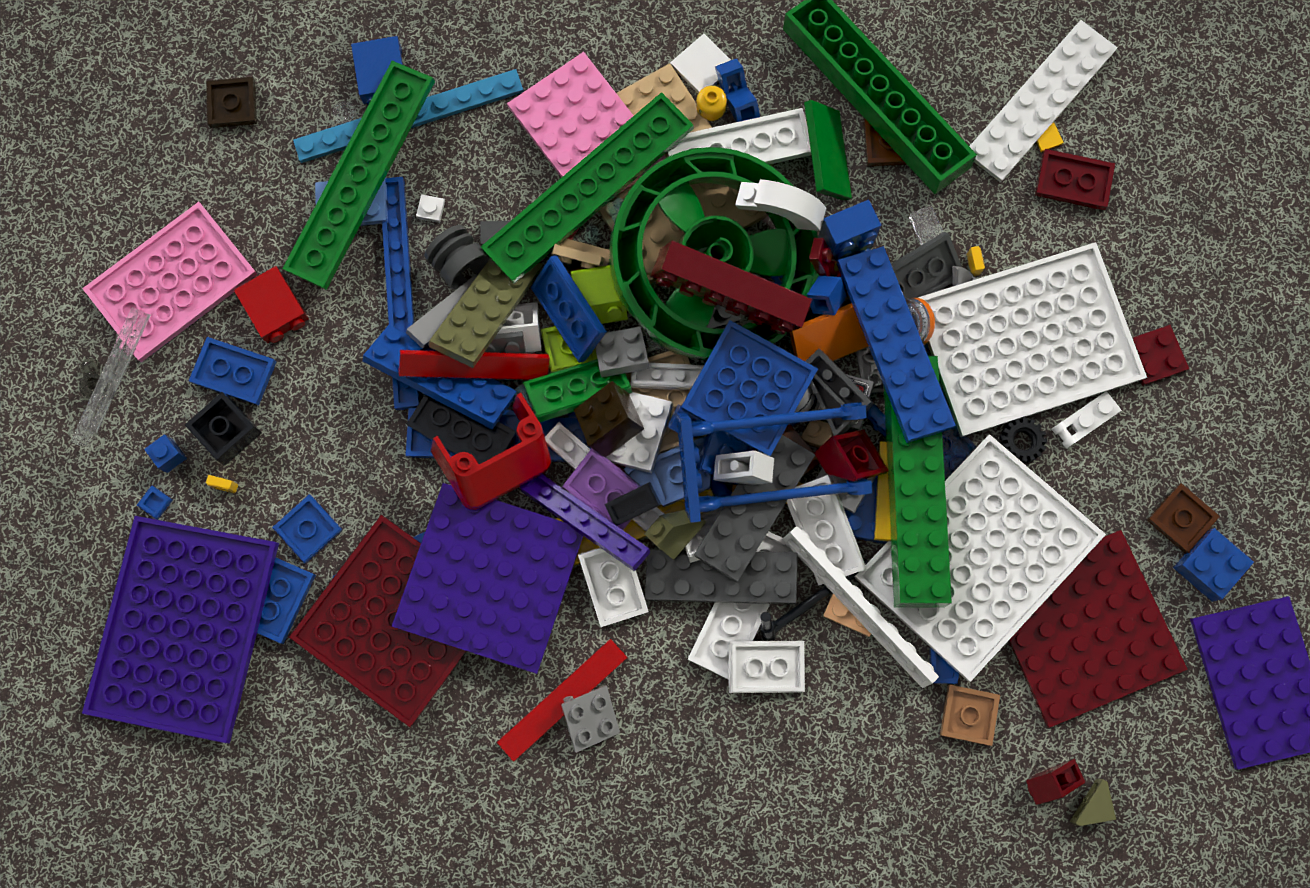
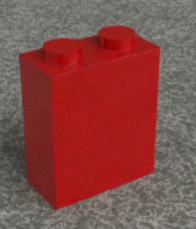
[234,266,309,343]

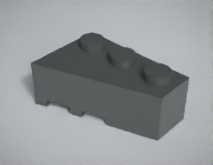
[805,349,875,436]

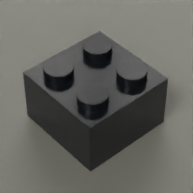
[185,392,262,465]

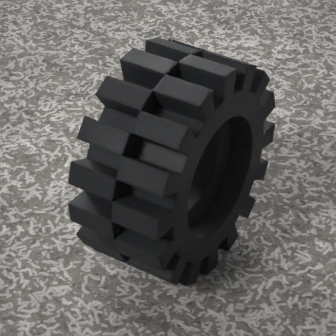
[999,418,1047,464]

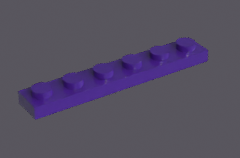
[520,474,650,571]

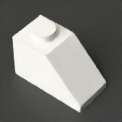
[713,451,774,485]

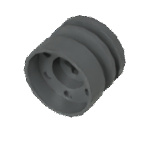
[424,225,490,289]

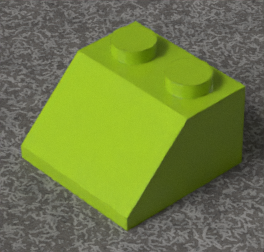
[571,265,628,324]

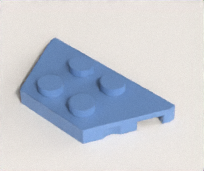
[624,436,711,507]

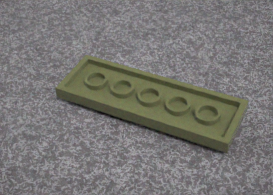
[429,259,543,368]

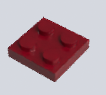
[1132,325,1189,386]

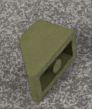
[644,510,706,560]

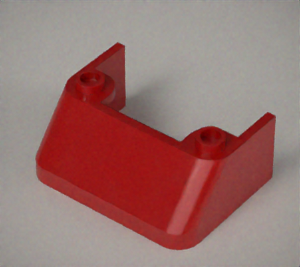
[431,393,551,510]

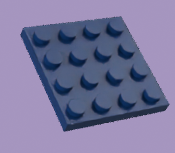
[681,320,818,456]

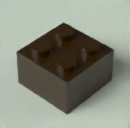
[574,381,644,457]

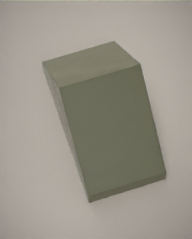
[1069,778,1116,826]

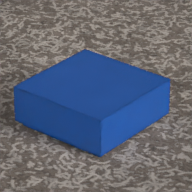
[137,486,173,520]

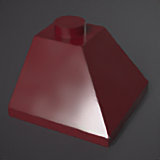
[814,430,889,481]

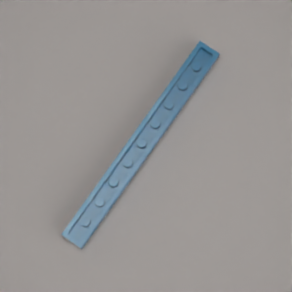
[293,69,524,163]

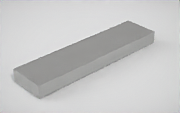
[406,275,477,349]

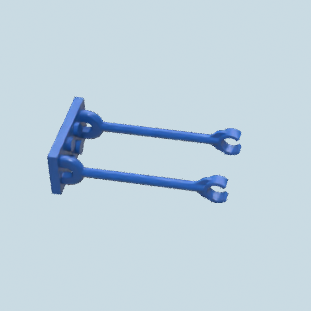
[676,402,872,523]

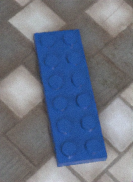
[362,325,517,429]

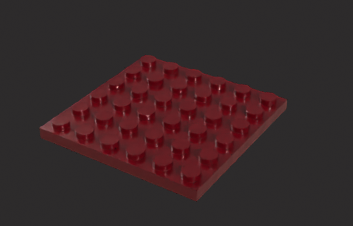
[289,515,467,727]
[1008,530,1188,728]

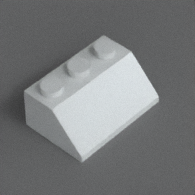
[497,302,541,354]

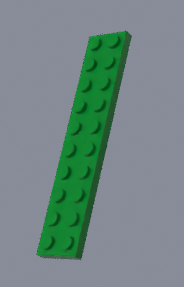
[282,61,435,290]
[481,92,694,284]

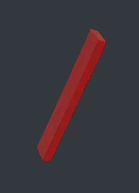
[398,350,550,379]
[497,639,627,762]

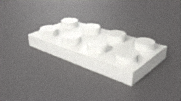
[787,475,866,586]

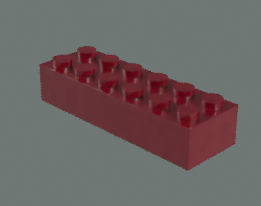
[650,240,812,335]

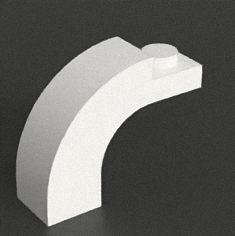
[735,179,826,231]

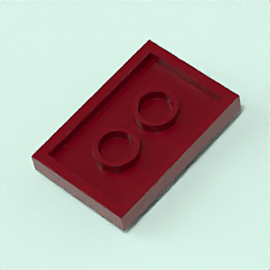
[1035,149,1115,211]

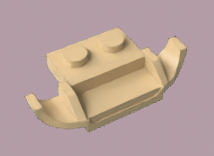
[551,239,610,269]

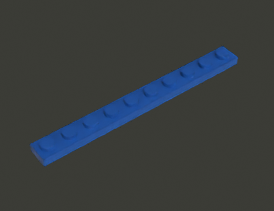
[382,177,420,410]

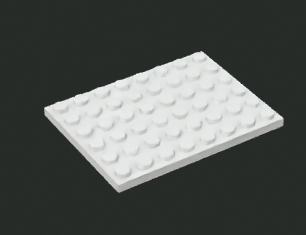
[918,242,1147,437]
[855,434,1106,683]

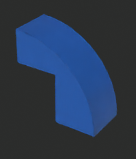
[715,58,760,122]

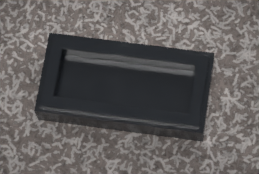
[604,482,661,526]

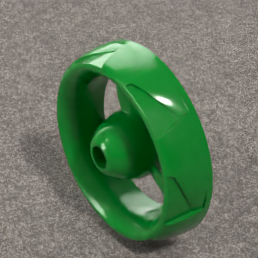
[609,147,819,360]

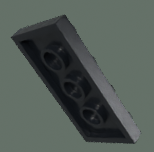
[406,395,517,464]

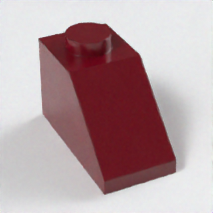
[1026,758,1086,805]

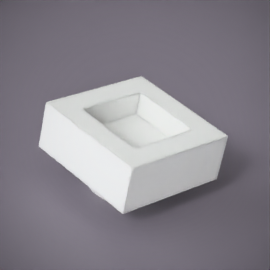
[416,195,445,223]

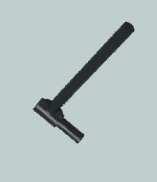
[760,559,868,641]

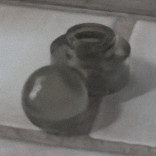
[79,358,106,399]

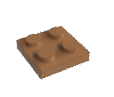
[940,685,1000,746]

